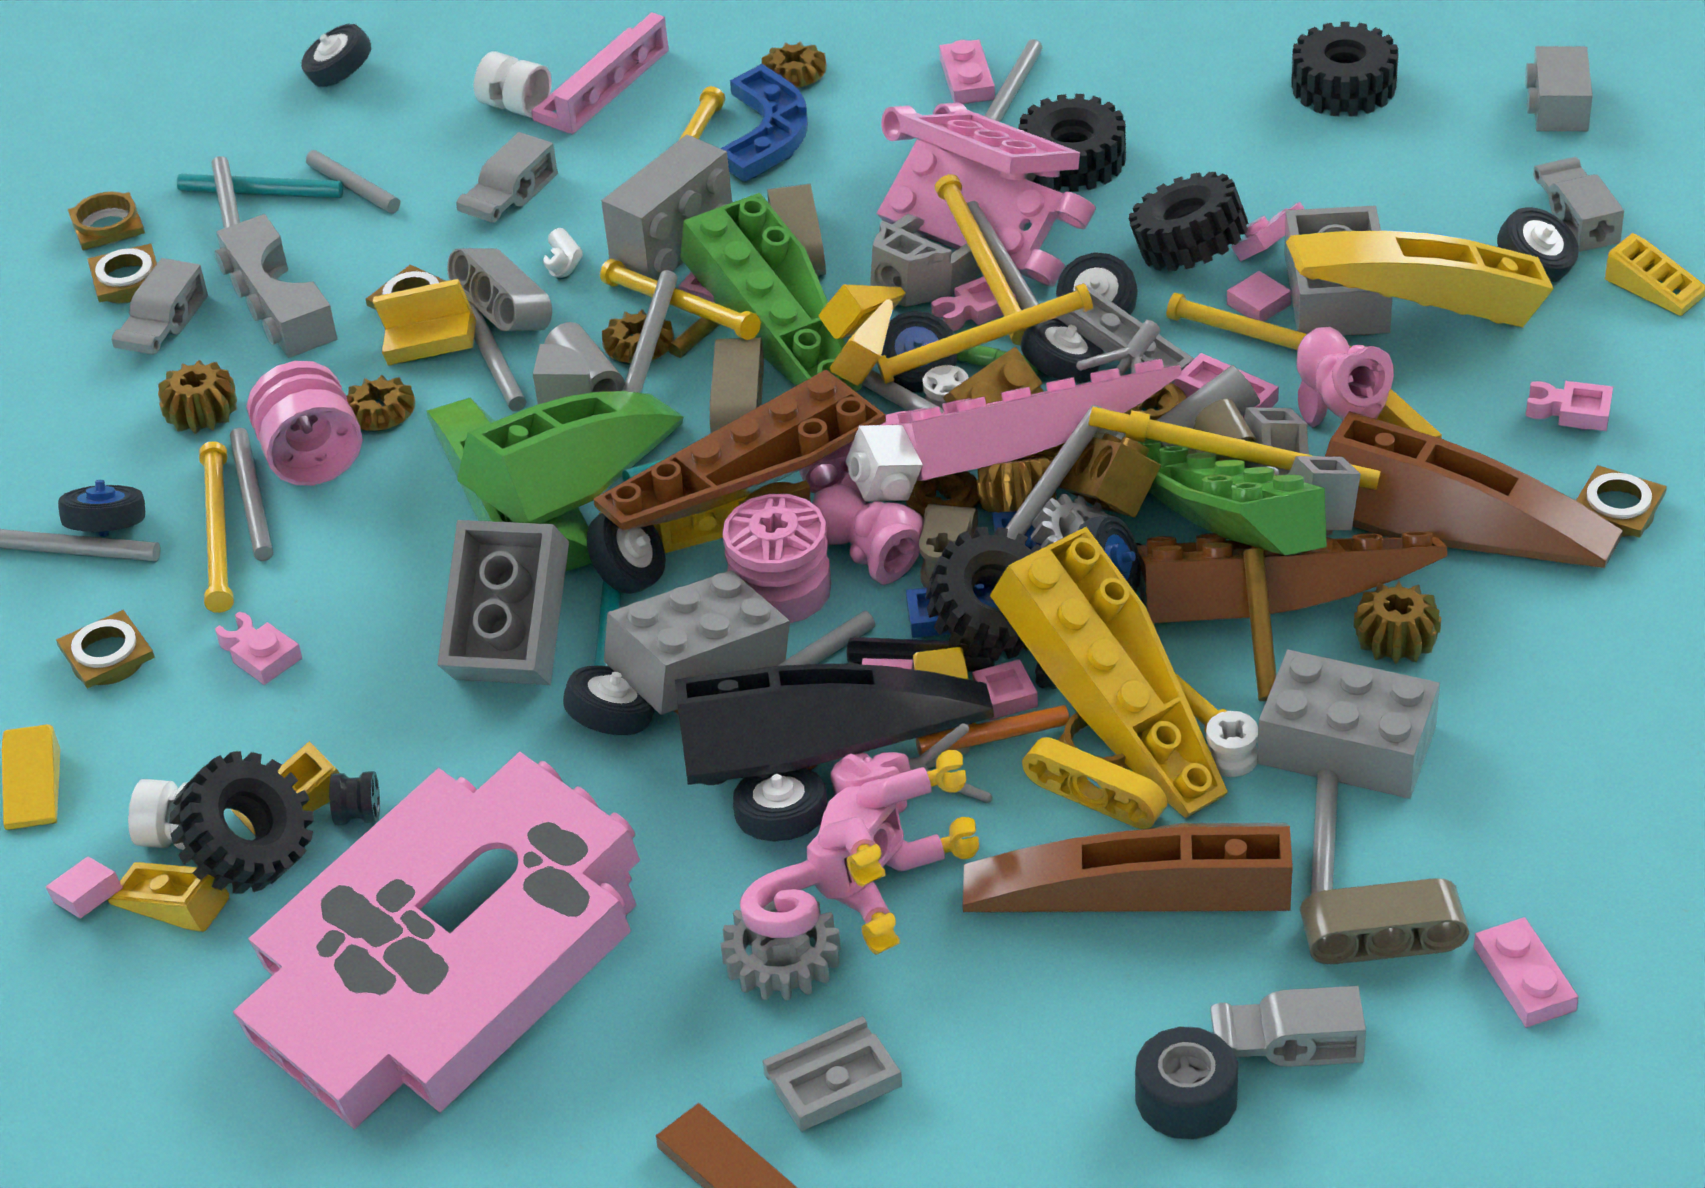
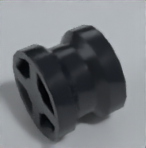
[329,771,380,825]

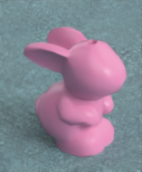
[1297,327,1394,428]
[812,471,924,585]

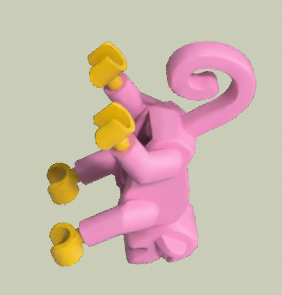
[740,750,979,955]

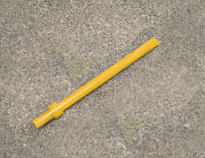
[1088,406,1380,490]

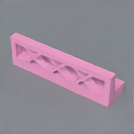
[532,12,669,135]

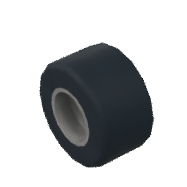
[1135,1026,1238,1139]

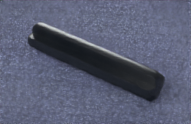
[846,637,995,672]

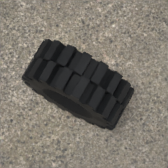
[1291,22,1399,117]
[1018,94,1126,192]
[1129,172,1249,271]
[926,526,1042,661]
[169,751,314,894]

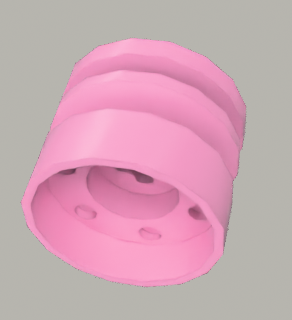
[246,361,363,486]
[722,494,831,623]

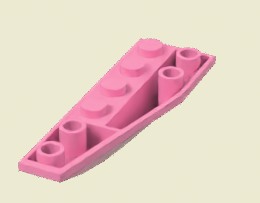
[890,358,1182,481]

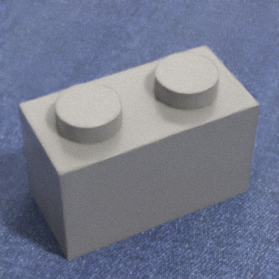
[1525,46,1592,131]

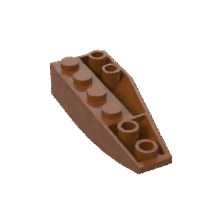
[593,369,886,531]
[1325,411,1623,568]
[1137,531,1448,623]
[963,823,1293,912]

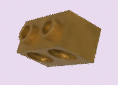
[1059,433,1161,518]

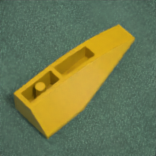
[1286,231,1554,327]
[990,527,1228,819]

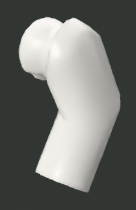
[544,228,583,278]

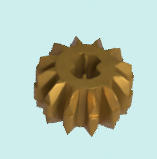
[158,360,237,434]
[976,457,1058,513]
[1354,581,1441,665]

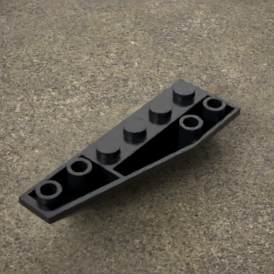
[675,663,994,786]

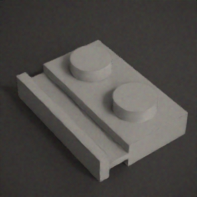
[763,1016,902,1132]

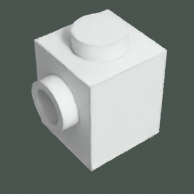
[845,425,923,501]

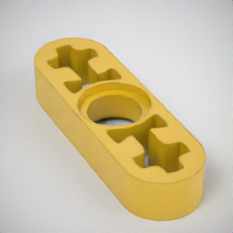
[1022,737,1168,829]

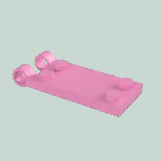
[881,103,1080,180]
[876,139,1096,287]

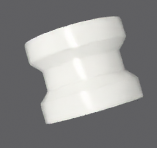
[923,365,968,409]
[1206,711,1258,777]

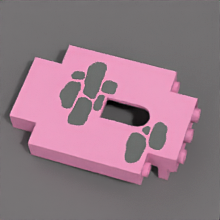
[233,752,640,1130]

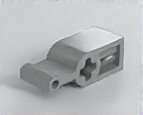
[456,132,558,223]
[1533,157,1624,252]
[112,258,208,355]
[1210,986,1366,1067]

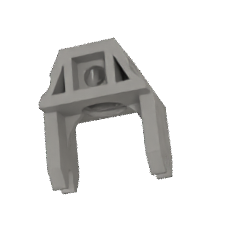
[870,214,981,307]

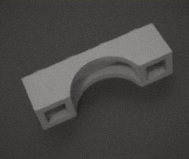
[215,214,338,358]
[1244,407,1360,536]

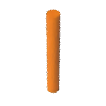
[916,705,1069,756]

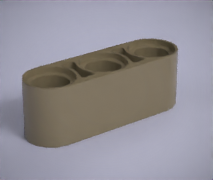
[767,184,826,276]
[710,337,764,433]
[1300,878,1469,964]

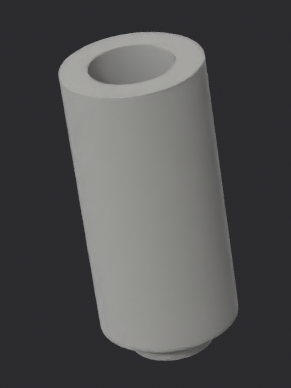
[544,322,625,392]
[1156,365,1260,447]

